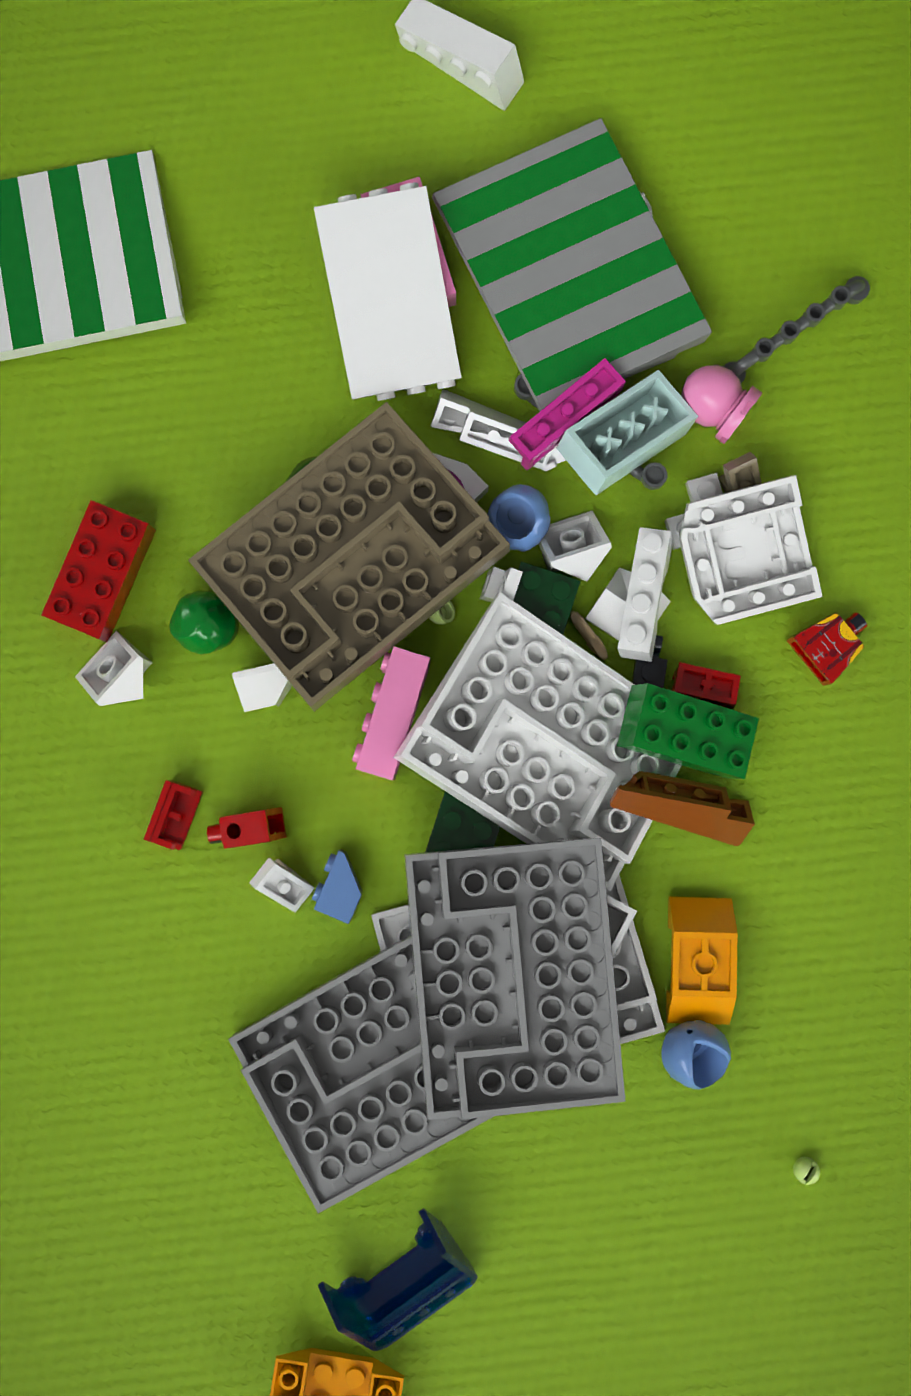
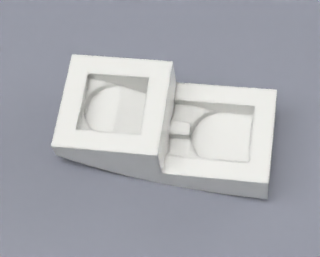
[479,567,523,602]

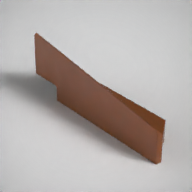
[610,771,755,846]

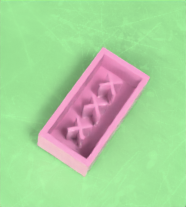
[352,646,431,781]

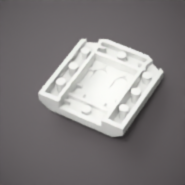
[679,475,823,625]

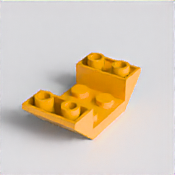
[666,896,738,1025]
[270,1348,404,1396]

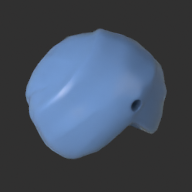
[487,484,551,552]
[661,1020,731,1090]

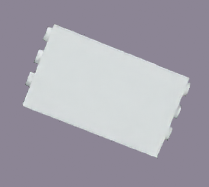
[314,182,462,401]

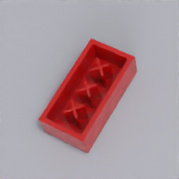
[41,500,156,642]

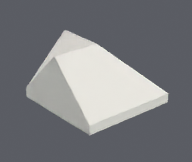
[539,511,612,582]
[585,567,671,641]
[75,631,153,706]
[232,664,292,712]

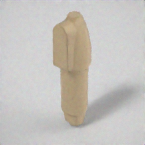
[569,611,608,660]

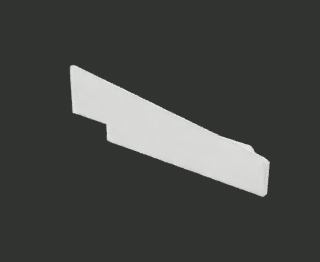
[431,390,566,471]

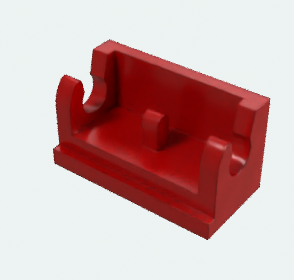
[670,662,741,709]
[143,780,203,850]

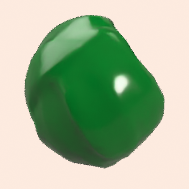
[169,590,239,655]

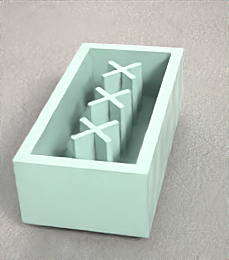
[557,370,698,495]

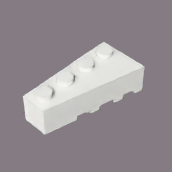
[395,0,524,111]

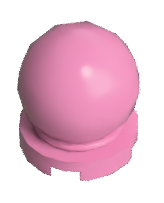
[681,365,762,444]

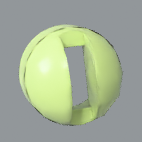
[429,601,455,624]
[793,1157,820,1185]

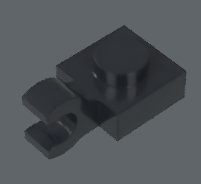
[632,635,668,688]

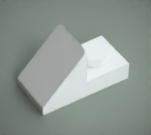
[249,858,315,913]

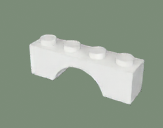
[618,527,673,662]

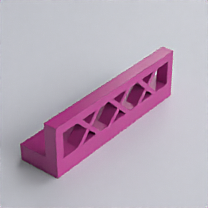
[508,358,626,471]

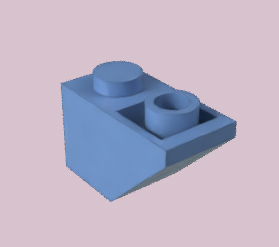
[312,849,363,924]

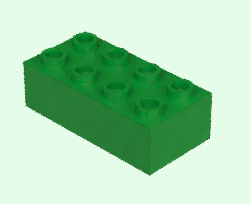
[617,683,759,779]

